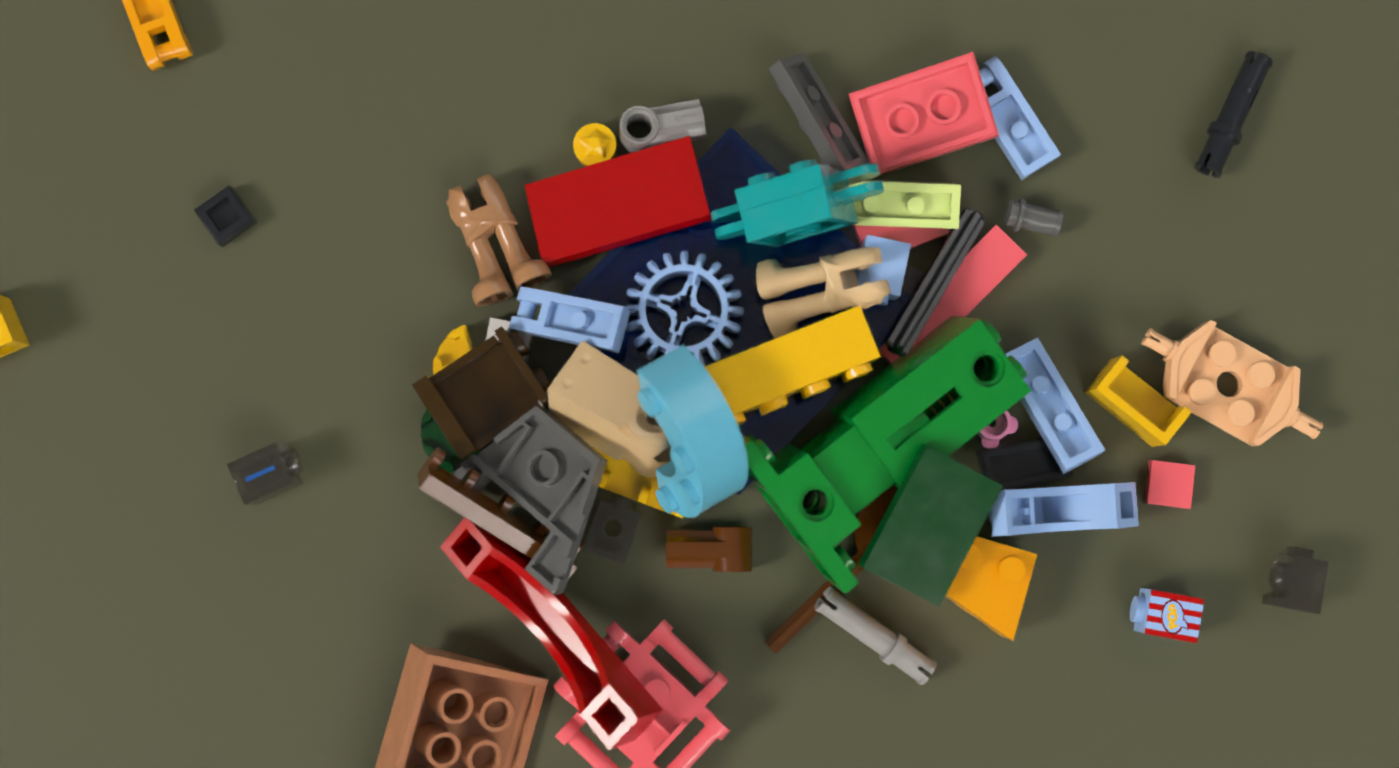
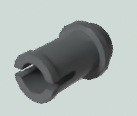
[1005,198,1063,237]

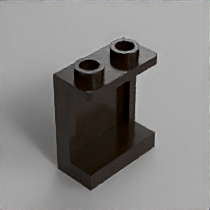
[412,326,551,460]

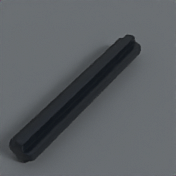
[885,208,985,357]

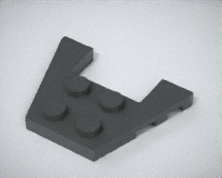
[452,406,607,595]

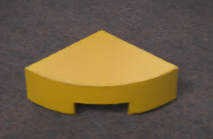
[433,325,473,374]

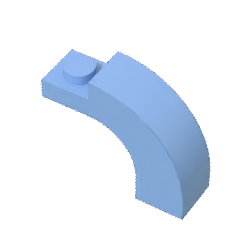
[988,482,1139,536]

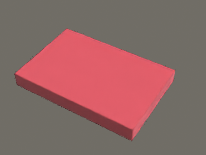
[849,52,1000,177]

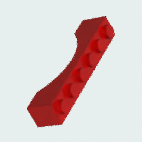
[440,518,663,750]

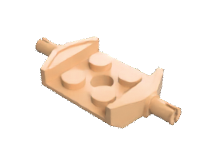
[1141,320,1323,447]

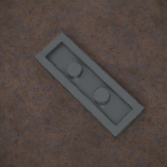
[769,53,869,171]

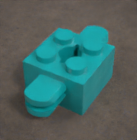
[710,159,884,247]

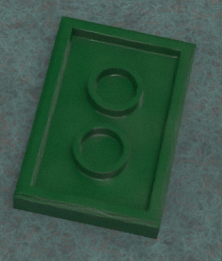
[858,443,1003,606]

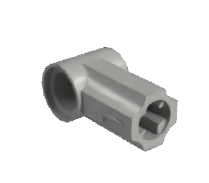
[619,99,706,153]

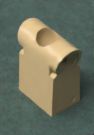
[548,340,672,478]

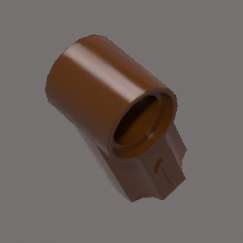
[666,527,752,572]

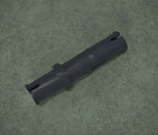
[1194,51,1273,178]

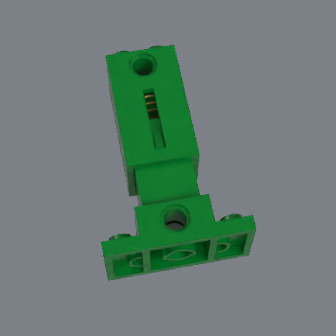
[741,316,1031,594]

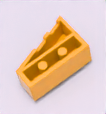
[945,536,1038,641]

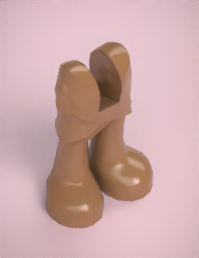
[446,173,552,307]

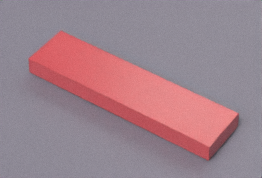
[876,225,1027,364]

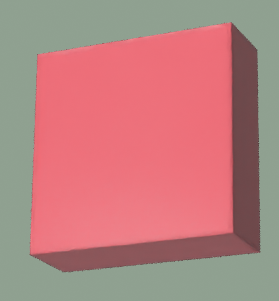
[1144,460,1196,509]

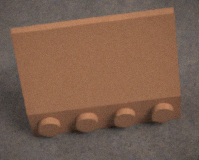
[375,643,548,768]

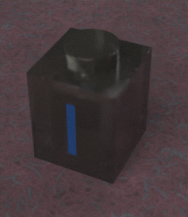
[227,442,304,505]

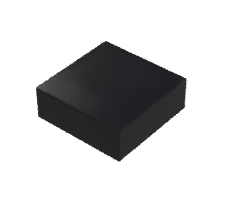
[194,185,258,247]

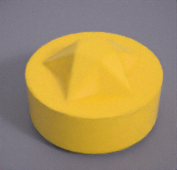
[573,123,617,166]

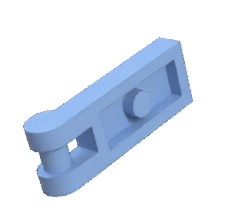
[979,56,1061,181]
[508,287,631,353]

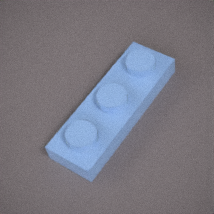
[1006,337,1105,474]

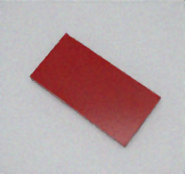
[524,135,712,268]

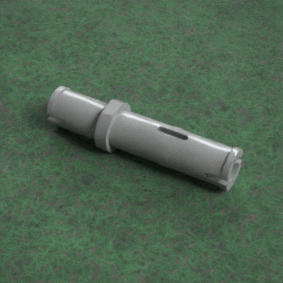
[814,586,937,685]

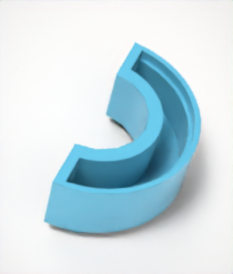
[637,345,748,518]

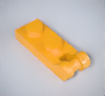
[122,0,193,71]

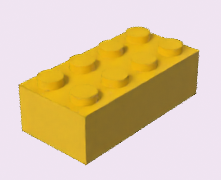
[705,305,881,426]

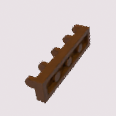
[418,447,584,580]

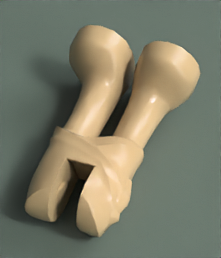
[756,247,891,339]

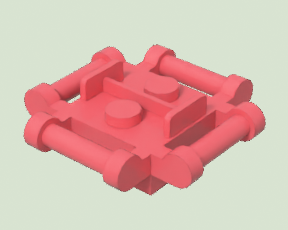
[553,619,731,768]

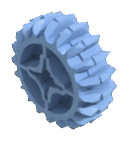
[624,251,744,366]

